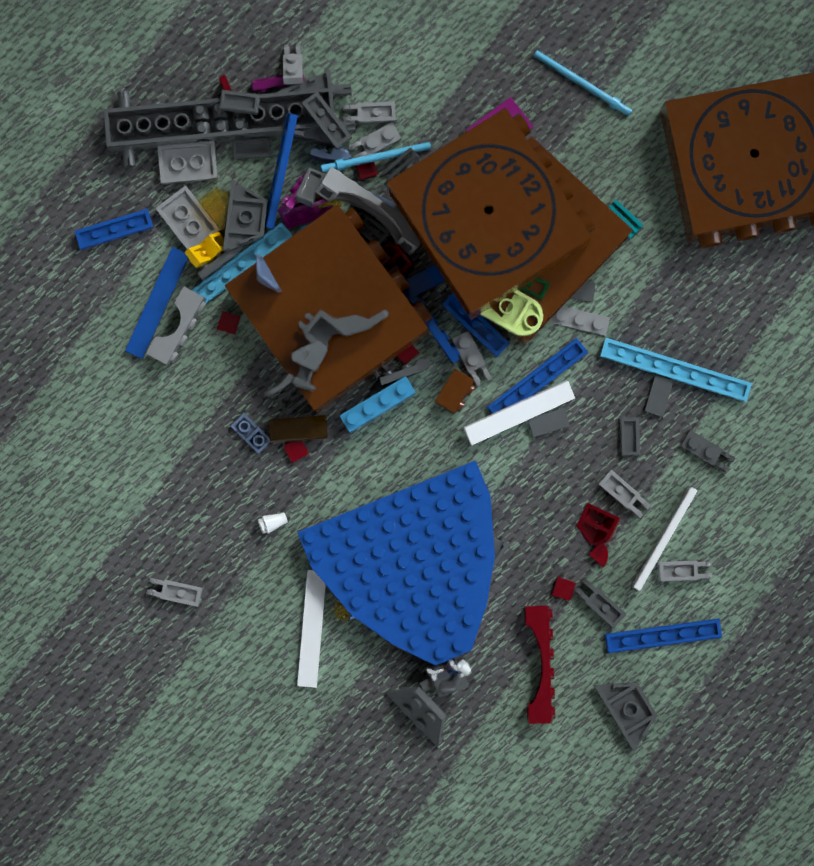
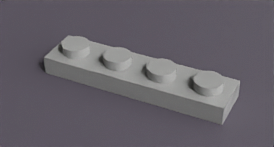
[548,306,610,336]

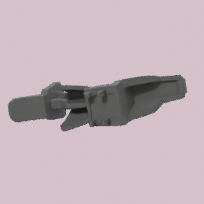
[264,310,389,397]

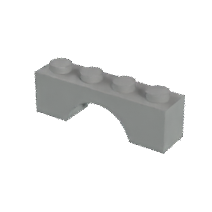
[147,286,207,365]

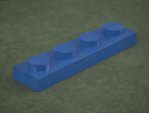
[75,209,154,250]
[441,293,510,358]
[410,297,460,365]

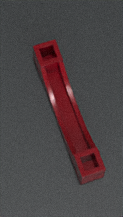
[524,605,555,724]

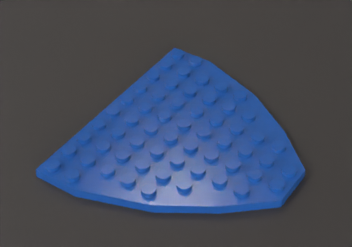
[297,460,495,665]

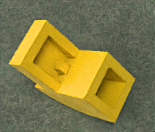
[185,232,225,268]

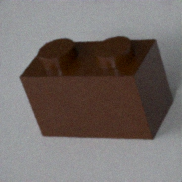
[434,369,475,414]

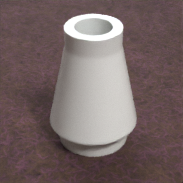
[258,512,288,534]

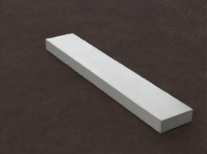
[463,380,575,445]
[632,487,698,591]
[297,570,326,688]

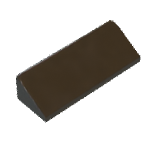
[269,415,328,443]

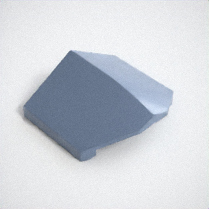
[256,253,281,293]

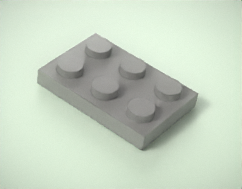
[157,141,218,185]
[156,185,221,249]

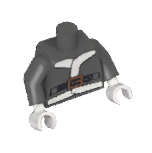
[419,658,471,697]

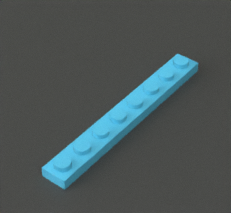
[600,338,752,402]

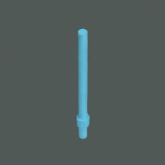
[533,50,632,117]
[320,142,431,173]

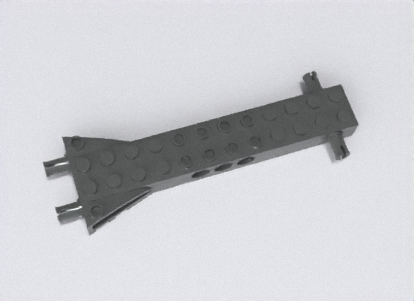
[104,69,356,168]

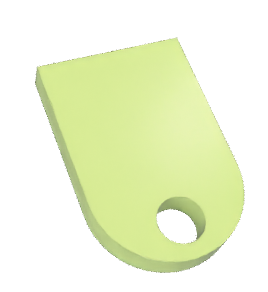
[480,290,543,336]

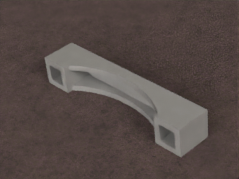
[315,167,421,255]

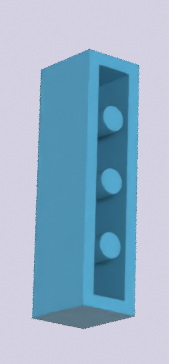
[340,376,416,433]

